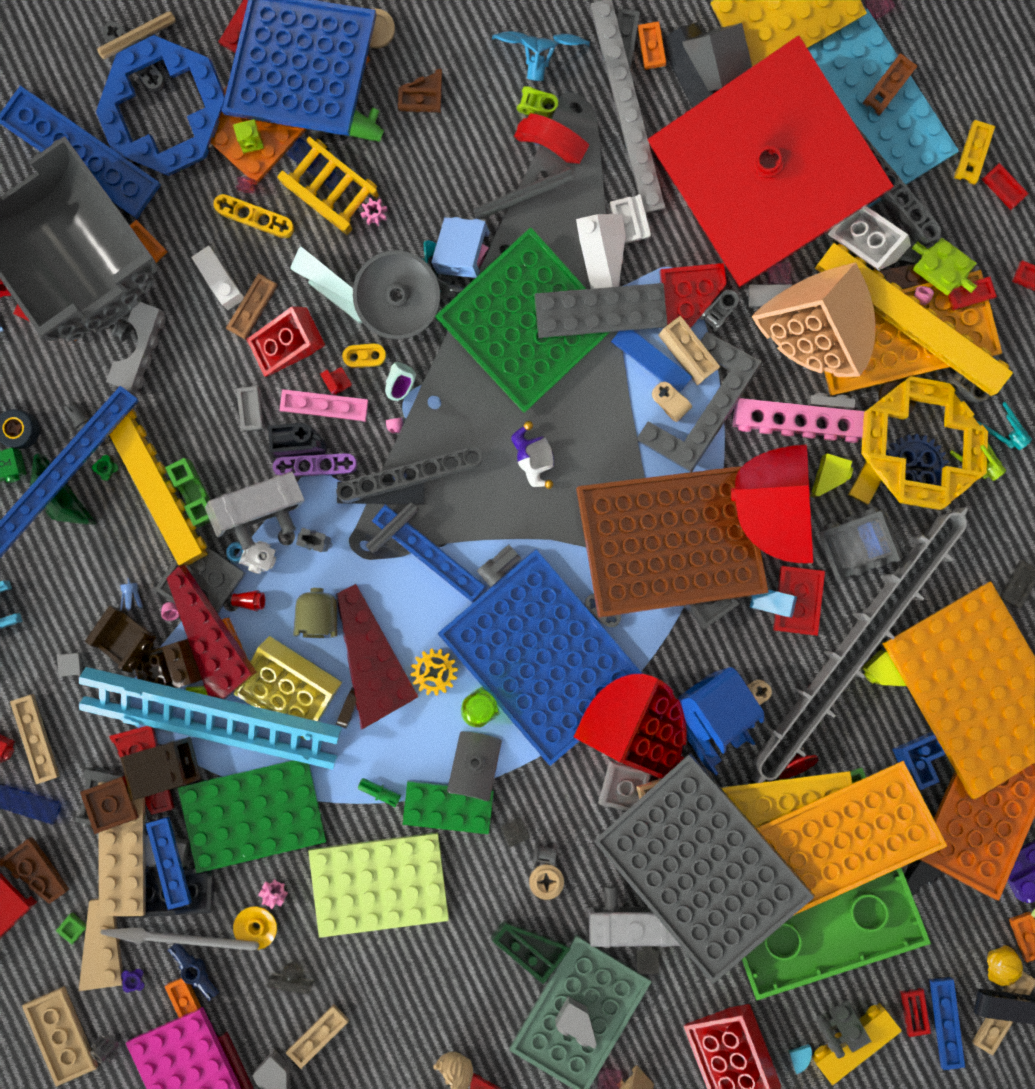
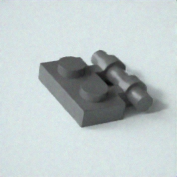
[816,1000,872,1058]

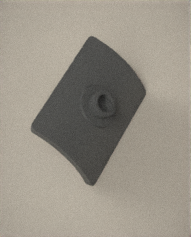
[447,731,502,801]

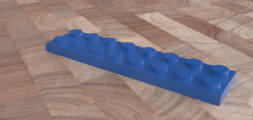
[0,86,161,219]

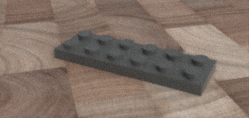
[534,283,667,338]

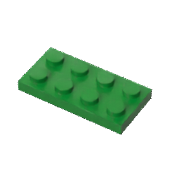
[402,780,494,834]

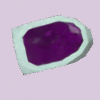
[385,362,416,401]

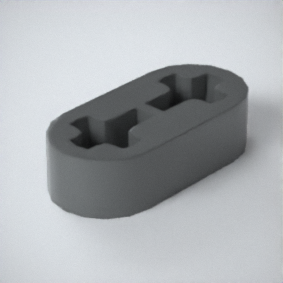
[585,594,621,627]

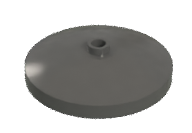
[352,250,440,339]

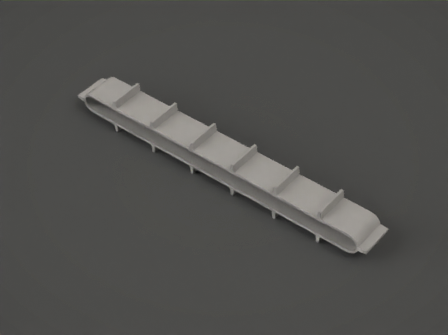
[751,507,969,783]

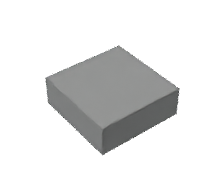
[57,653,83,677]

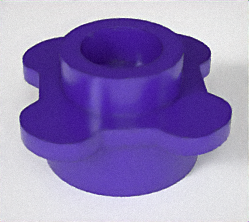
[121,968,145,993]

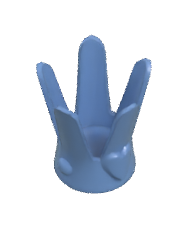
[120,578,143,611]

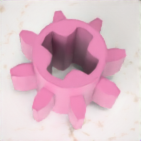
[361,198,388,226]
[258,879,288,909]

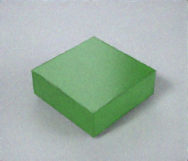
[56,913,86,945]

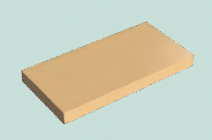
[22,986,98,1087]

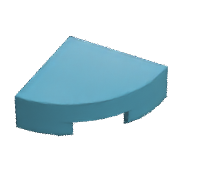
[788,1044,812,1074]

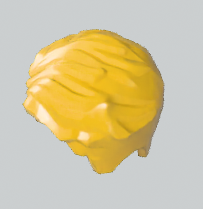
[987,945,1023,986]

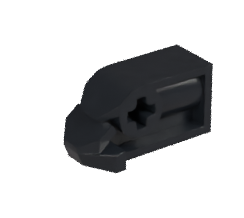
[268,423,328,459]

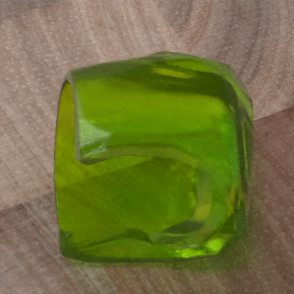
[461,687,500,728]

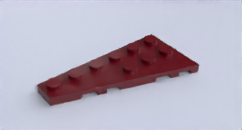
[166,565,257,699]
[336,584,418,730]

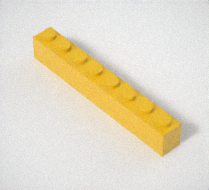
[109,408,208,567]

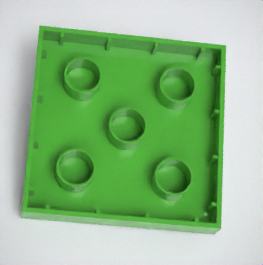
[742,767,931,1000]

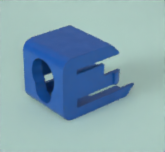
[677,667,764,775]

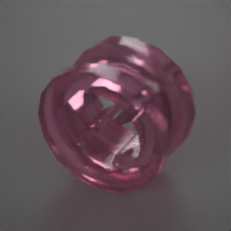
[236,177,256,193]

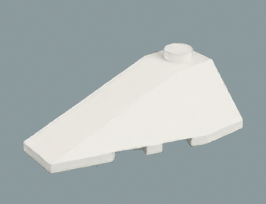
[576,214,626,289]

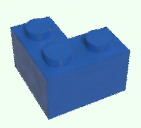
[892,732,945,790]

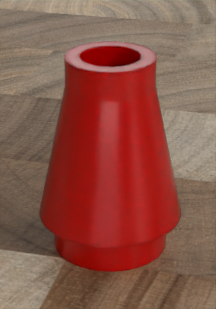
[231,590,266,612]

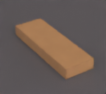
[226,273,278,340]

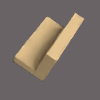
[658,316,720,385]

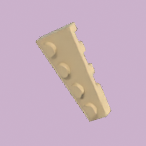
[79,898,123,991]

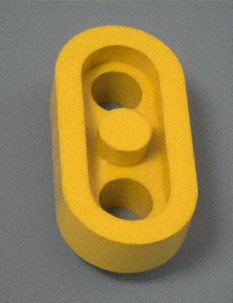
[342,344,386,368]

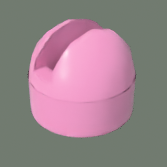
[914,286,934,305]
[386,417,404,434]
[161,602,179,621]

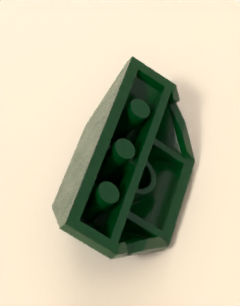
[30,453,97,525]

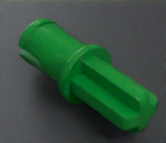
[358,778,401,807]

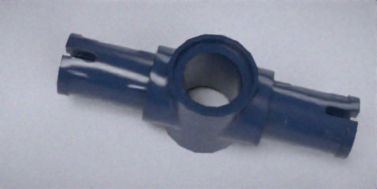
[167,943,220,1001]

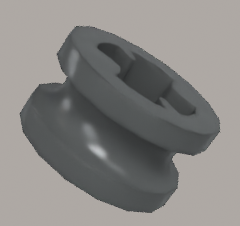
[112,319,132,341]

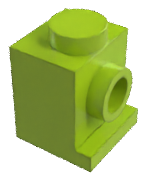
[233,119,264,154]

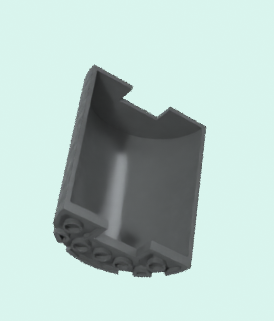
[0,136,157,342]

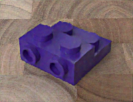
[1008,840,1035,903]

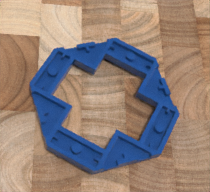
[96,35,225,176]

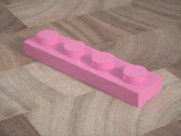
[279,389,369,422]

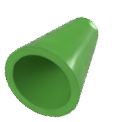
[349,108,384,142]

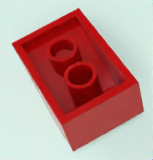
[246,306,325,377]

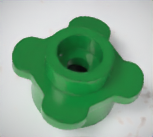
[92,455,119,481]

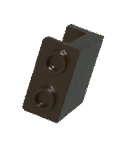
[85,605,157,673]

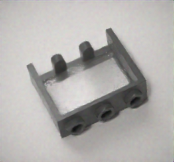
[819,507,903,582]

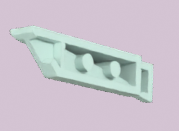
[291,247,362,323]

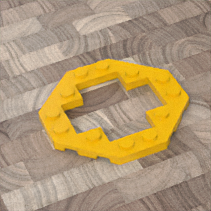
[861,376,988,510]

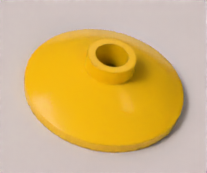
[233,906,277,950]

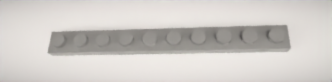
[590,0,665,214]

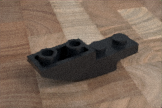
[904,860,942,896]

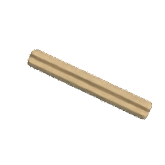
[97,12,176,59]

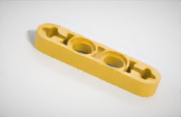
[213,194,294,238]

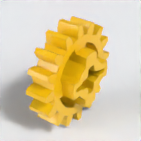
[411,648,458,696]

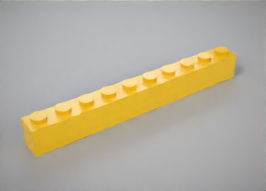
[815,243,1013,396]

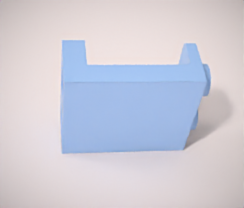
[431,217,490,278]

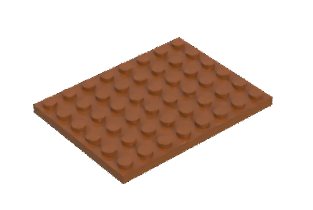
[576,466,769,618]

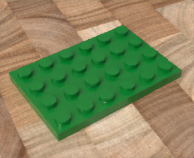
[178,760,327,873]

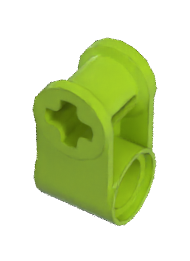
[516,86,558,119]

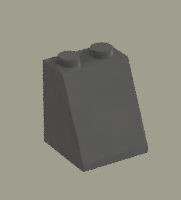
[682,23,752,91]

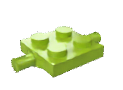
[912,238,977,296]

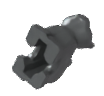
[296,528,333,552]

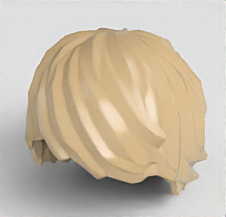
[433,1052,473,1089]

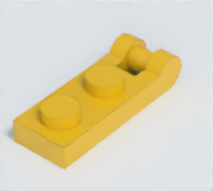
[954,120,995,185]

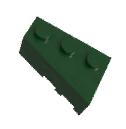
[490,921,571,984]

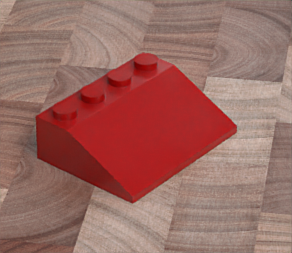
[683,1004,782,1089]

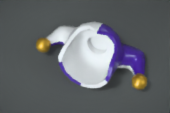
[511,421,554,489]

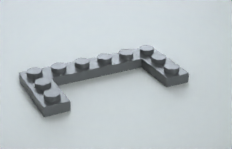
[637,332,762,473]

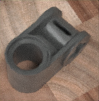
[700,290,739,332]
[946,372,990,404]

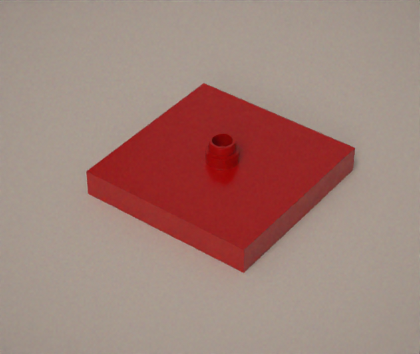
[647,35,894,288]

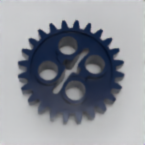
[883,434,949,499]

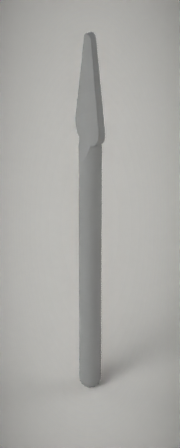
[100,927,259,950]

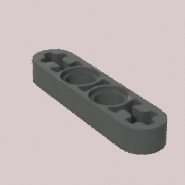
[103,22,165,93]

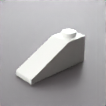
[192,246,244,310]

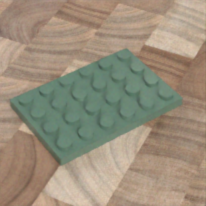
[509,934,652,1089]

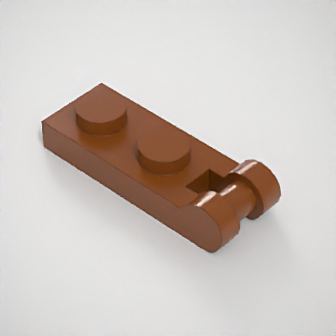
[862,53,917,116]

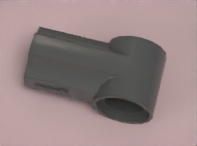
[477,545,521,587]

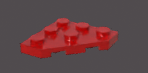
[659,263,726,329]

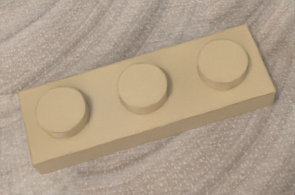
[286,1004,349,1069]

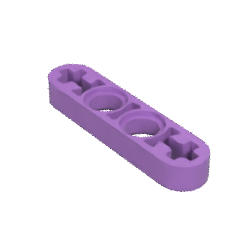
[273,454,358,477]

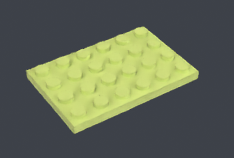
[308,832,449,938]

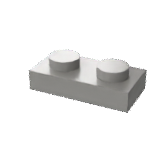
[808,393,855,410]

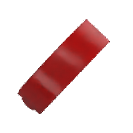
[514,113,589,164]

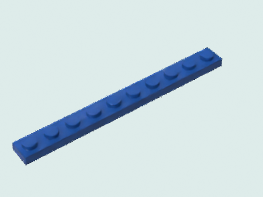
[0,386,139,558]

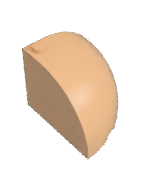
[752,262,875,377]

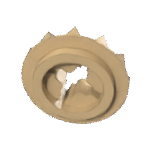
[529,864,564,900]

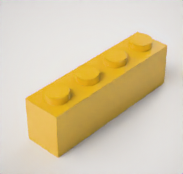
[812,1003,902,1086]

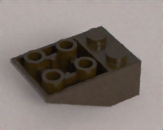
[135,639,202,688]
[120,737,201,801]

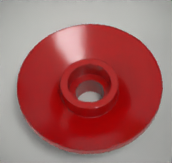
[779,753,819,779]

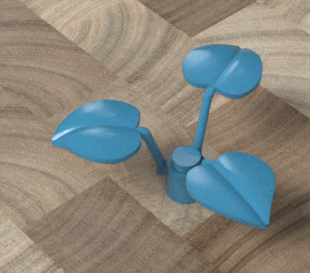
[492,31,590,81]

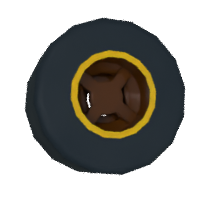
[0,409,40,449]

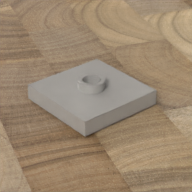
[598,761,651,811]

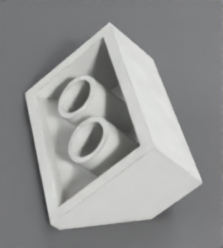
[828,206,911,271]

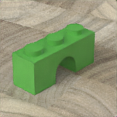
[165,458,210,527]

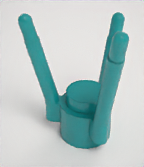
[977,402,1032,450]

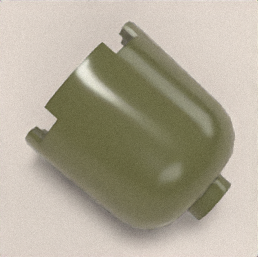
[293,588,337,638]

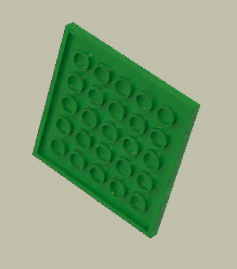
[435,227,610,413]

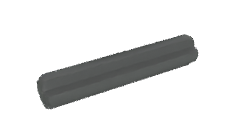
[366,502,419,553]

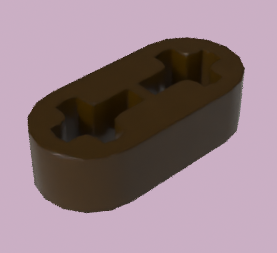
[336,687,357,729]

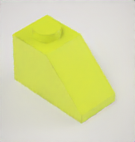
[810,454,853,498]
[861,650,906,686]

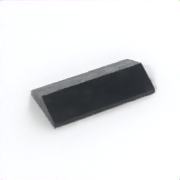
[662,22,718,108]
[123,869,215,919]

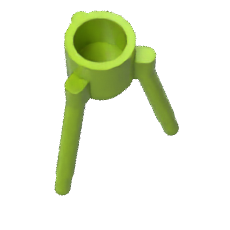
[950,443,1006,481]

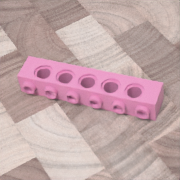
[732,398,865,443]

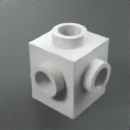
[239,541,276,574]

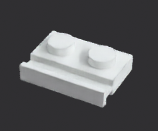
[610,194,651,244]

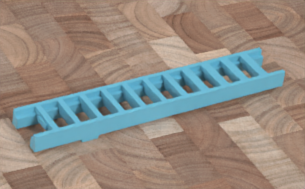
[79,667,342,769]

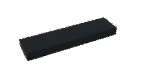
[337,482,424,505]

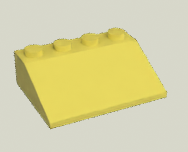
[234,636,342,740]

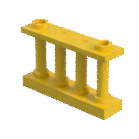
[277,137,379,236]

